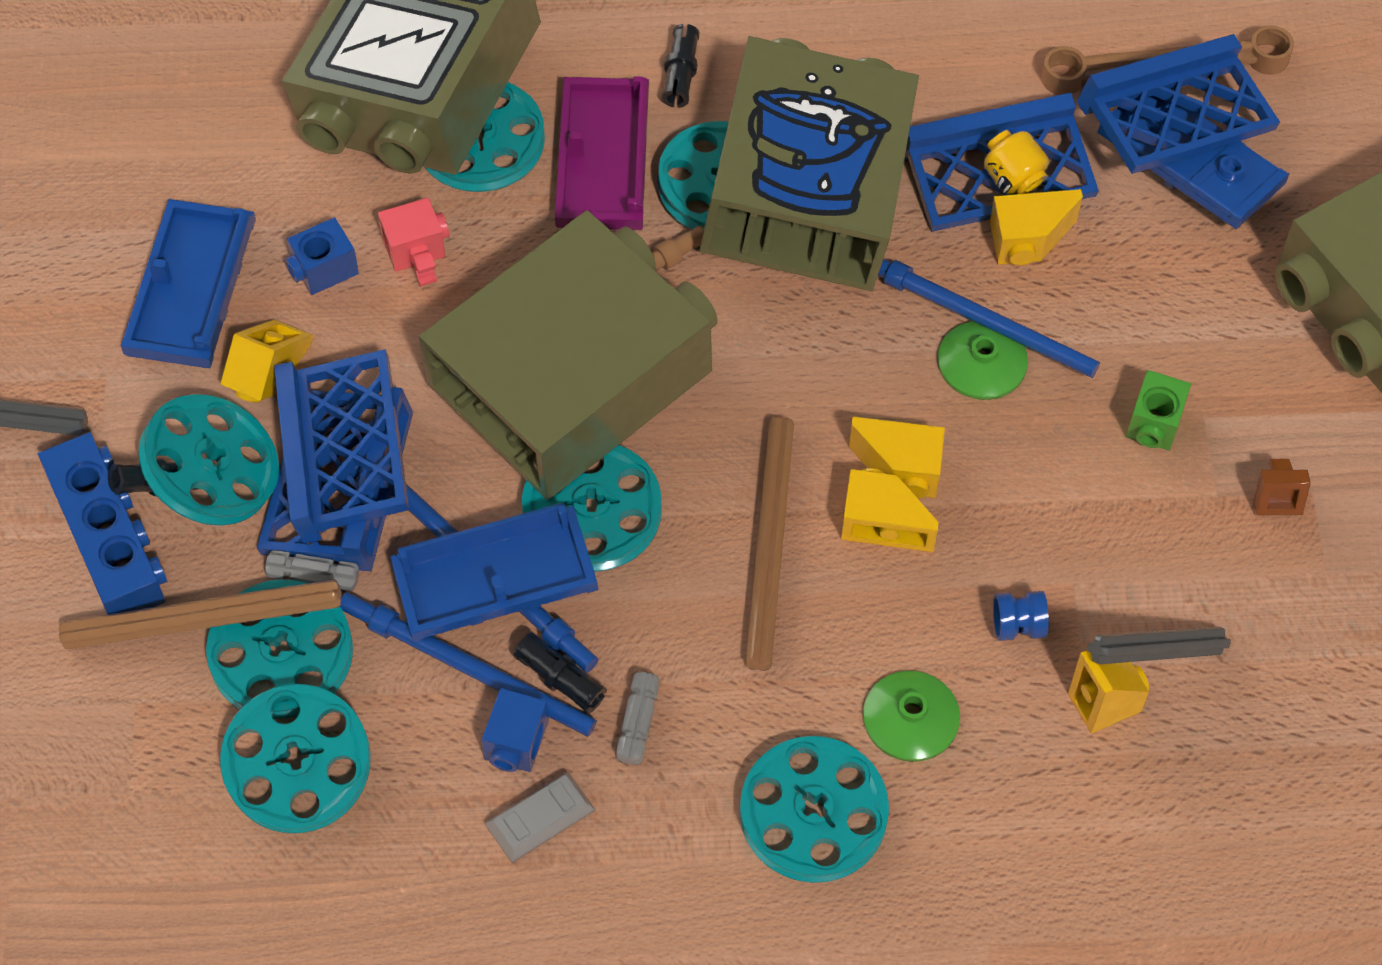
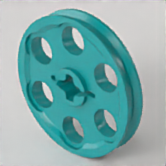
[424,82,545,192]
[657,121,729,230]
[139,394,279,526]
[522,445,662,572]
[206,580,353,719]
[220,684,371,833]
[740,736,889,883]

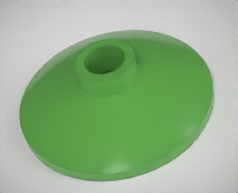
[938,321,1028,400]
[863,671,960,762]

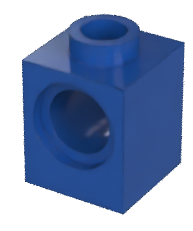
[285,217,359,296]
[482,688,549,772]

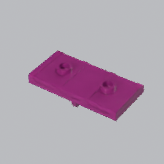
[555,76,649,230]

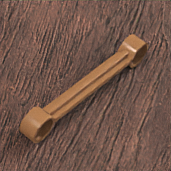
[1041,25,1294,95]

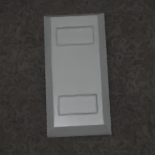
[485,771,595,863]

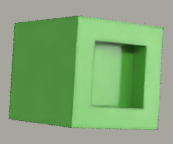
[1126,370,1192,451]

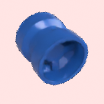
[993,591,1049,641]

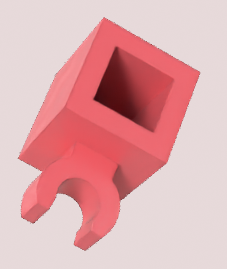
[378,197,450,287]

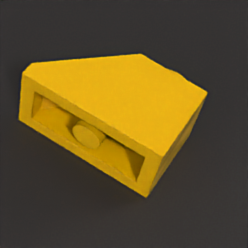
[990,189,1083,265]
[220,319,314,403]
[849,417,945,499]
[841,468,939,553]
[1068,650,1149,734]

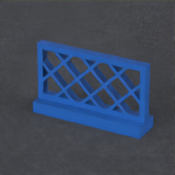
[1077,34,1280,174]
[904,93,1099,232]
[274,349,409,544]
[257,387,413,572]

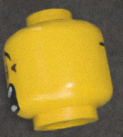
[984,130,1049,194]

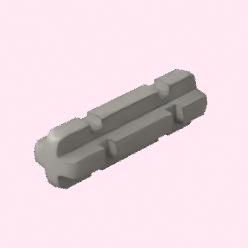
[265,550,359,591]
[616,671,659,765]

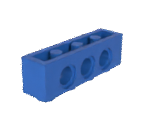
[37,432,168,615]

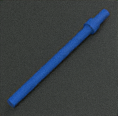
[878,259,1100,378]
[391,484,599,673]
[340,592,597,737]

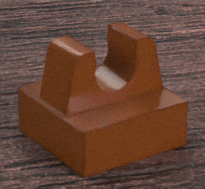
[1254,459,1311,515]

